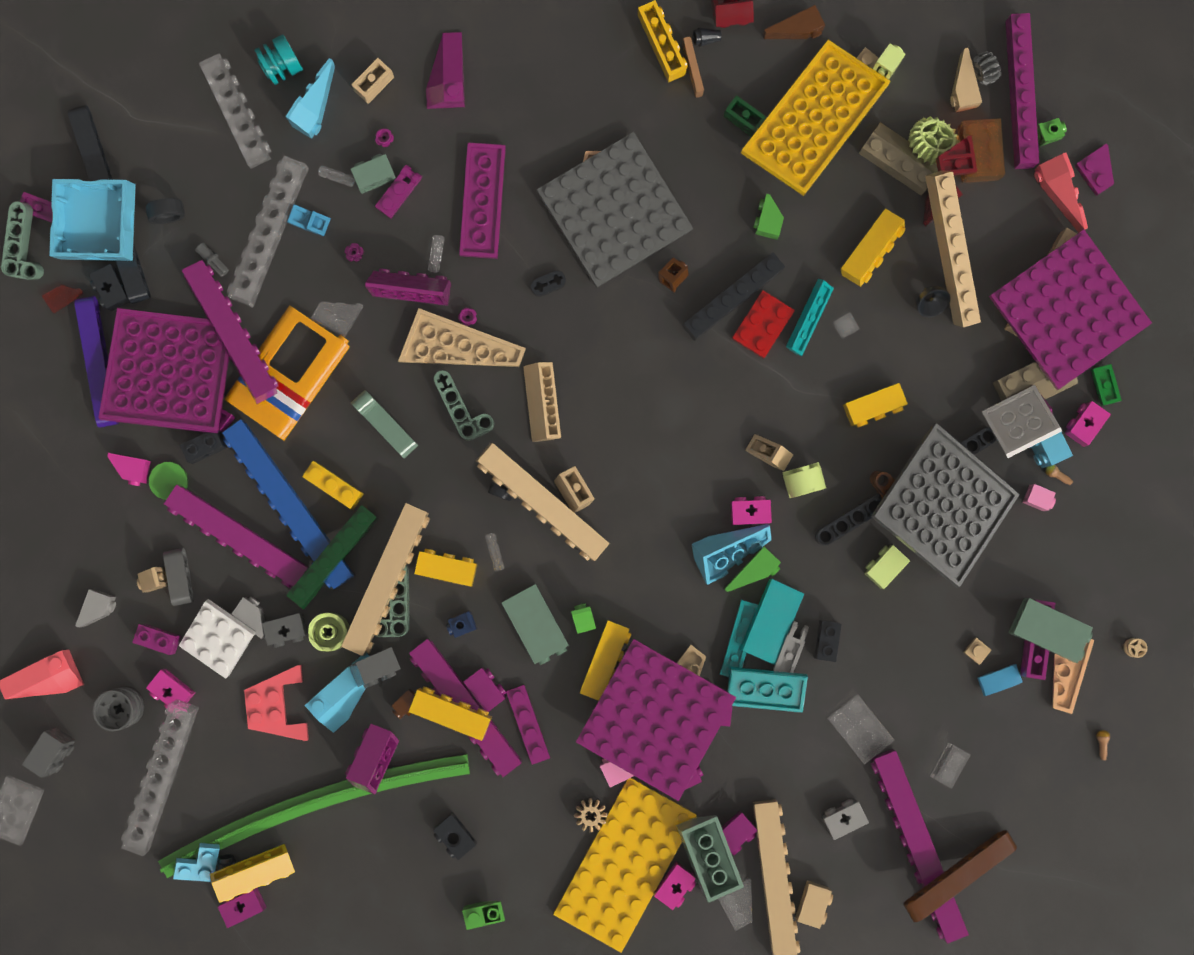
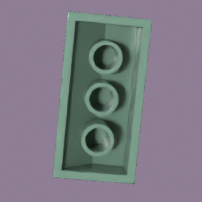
[676,815,744,903]

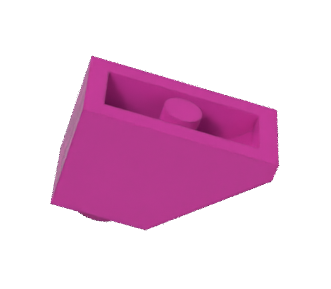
[107,453,151,486]

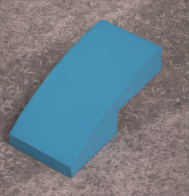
[286,204,331,236]
[977,664,1022,696]

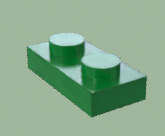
[1091,364,1122,406]

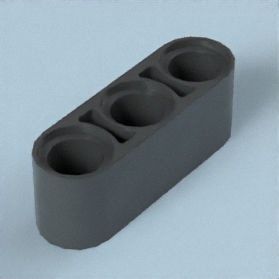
[163,548,194,606]

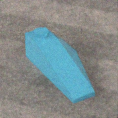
[286,58,335,139]
[692,524,771,585]

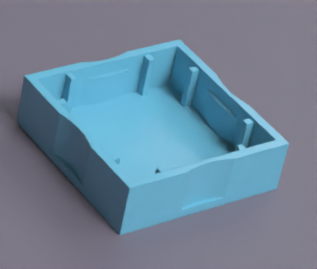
[49,179,136,261]

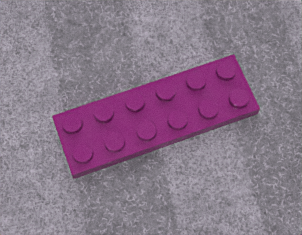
[459,143,506,259]

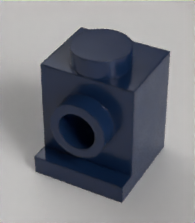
[446,611,477,638]

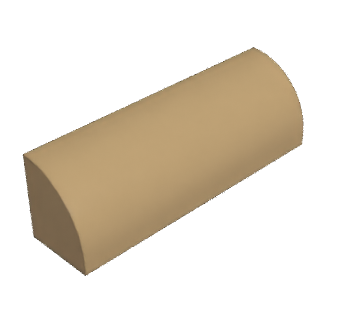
[523,362,561,442]

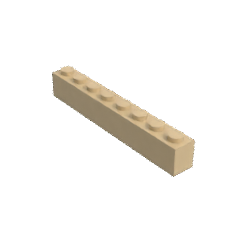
[925,171,981,327]
[475,443,610,561]
[341,503,430,656]
[753,799,800,955]

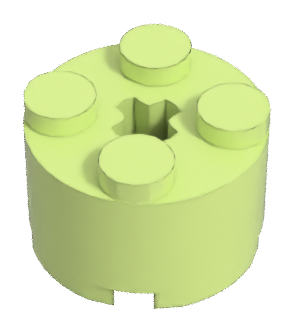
[782,462,826,498]
[308,612,350,652]

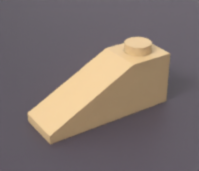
[950,48,982,112]

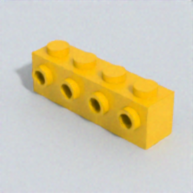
[637,0,688,83]
[841,208,906,287]
[580,620,631,701]
[409,687,492,741]
[210,844,295,903]

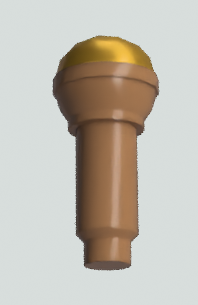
[1045,465,1073,485]
[1096,730,1110,760]

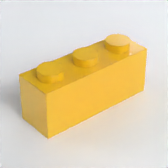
[843,383,908,428]
[302,461,364,510]
[414,549,477,587]

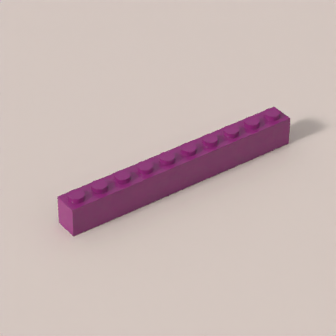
[870,749,969,944]

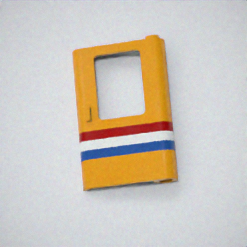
[224,305,350,441]

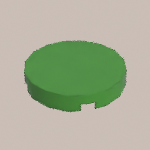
[149,462,188,500]

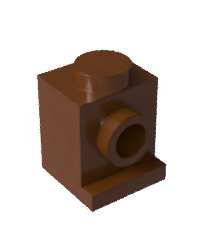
[658,257,689,292]
[392,689,415,719]

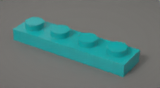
[786,279,834,356]
[720,600,758,677]

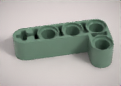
[1,202,44,280]
[434,370,494,441]
[351,390,418,459]
[374,564,409,637]

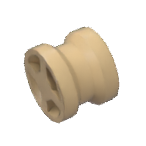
[1123,638,1147,658]

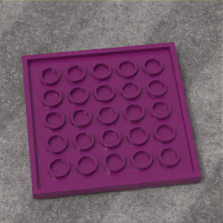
[989,230,1152,390]
[99,308,229,433]
[576,639,737,801]

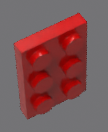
[732,290,795,359]

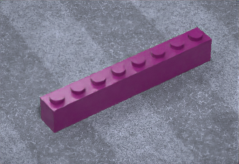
[1006,13,1039,169]
[182,260,279,404]
[164,484,309,588]
[409,638,522,777]

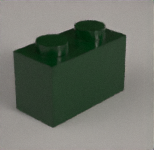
[723,95,767,137]

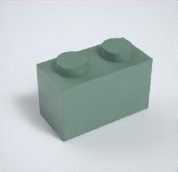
[351,154,396,194]

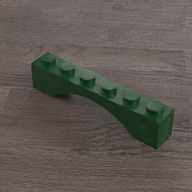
[286,505,378,609]

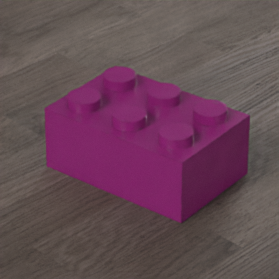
[346,724,399,795]

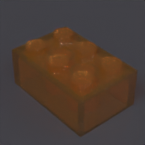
[958,118,1005,182]

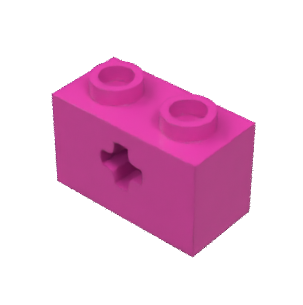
[1065,401,1111,447]
[730,496,772,525]
[146,669,195,712]
[654,861,696,910]

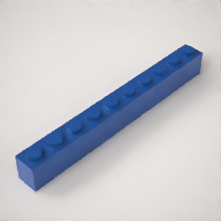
[222,420,355,589]

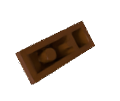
[763,5,825,39]

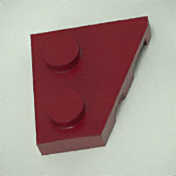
[936,136,977,175]

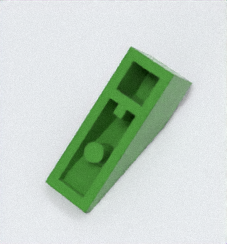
[724,547,781,592]

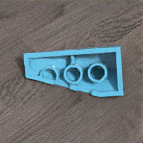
[305,653,370,733]

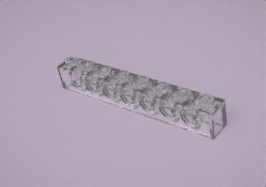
[227,156,308,308]
[121,699,199,856]

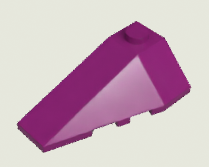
[426,32,465,109]

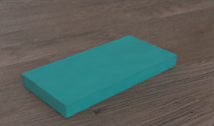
[740,579,804,665]
[727,667,808,713]

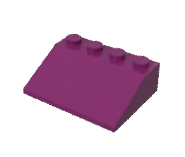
[365,269,451,306]

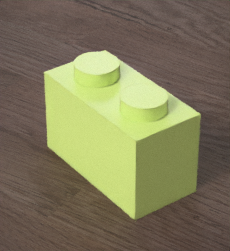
[873,44,905,80]
[864,545,910,589]

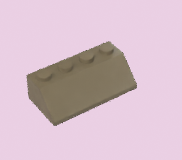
[859,122,938,195]
[992,362,1078,401]

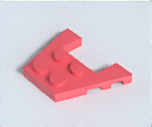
[244,665,309,741]

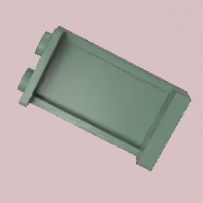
[502,584,569,665]
[1008,598,1093,663]

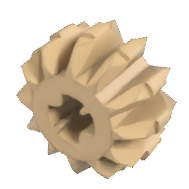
[574,798,607,832]

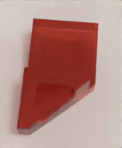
[42,285,83,314]

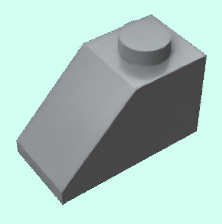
[75,589,116,627]
[231,596,265,639]

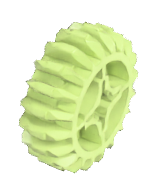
[908,116,960,165]

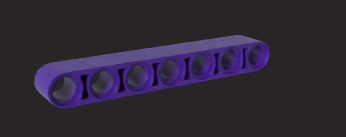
[74,296,119,428]

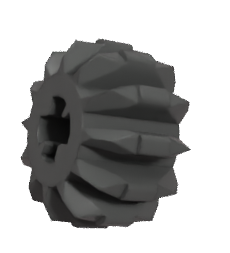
[972,51,1001,85]

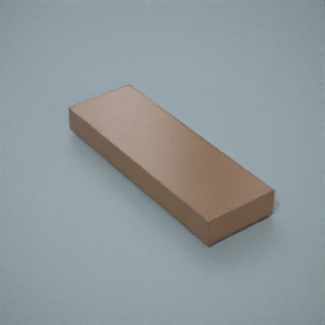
[682,36,704,98]

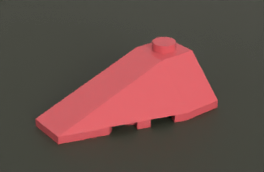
[1034,153,1088,233]
[0,649,84,699]

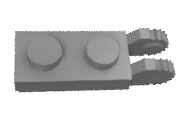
[773,621,809,673]

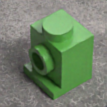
[1037,118,1067,146]

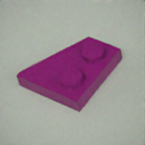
[1075,143,1114,196]

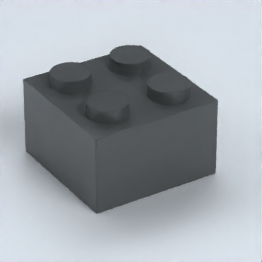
[349,647,401,689]
[22,728,76,778]

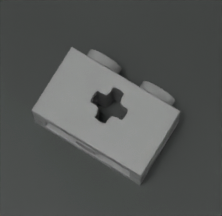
[821,799,869,840]

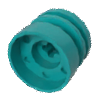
[255,34,303,85]

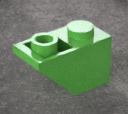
[753,194,784,240]
[571,603,596,634]
[462,901,505,930]

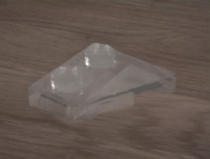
[311,302,363,337]
[718,877,753,931]

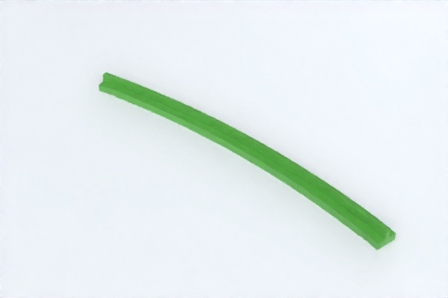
[158,754,470,878]

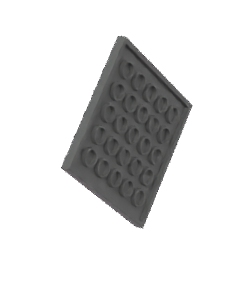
[537,132,693,288]
[871,423,1020,587]

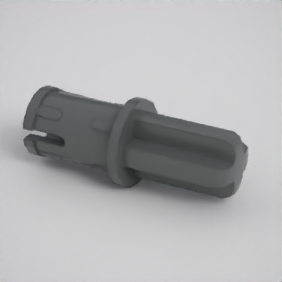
[195,243,229,277]

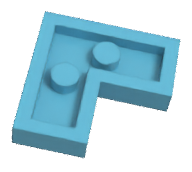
[173,843,220,882]

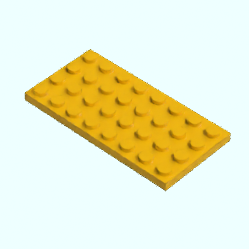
[741,40,890,196]
[553,778,696,953]

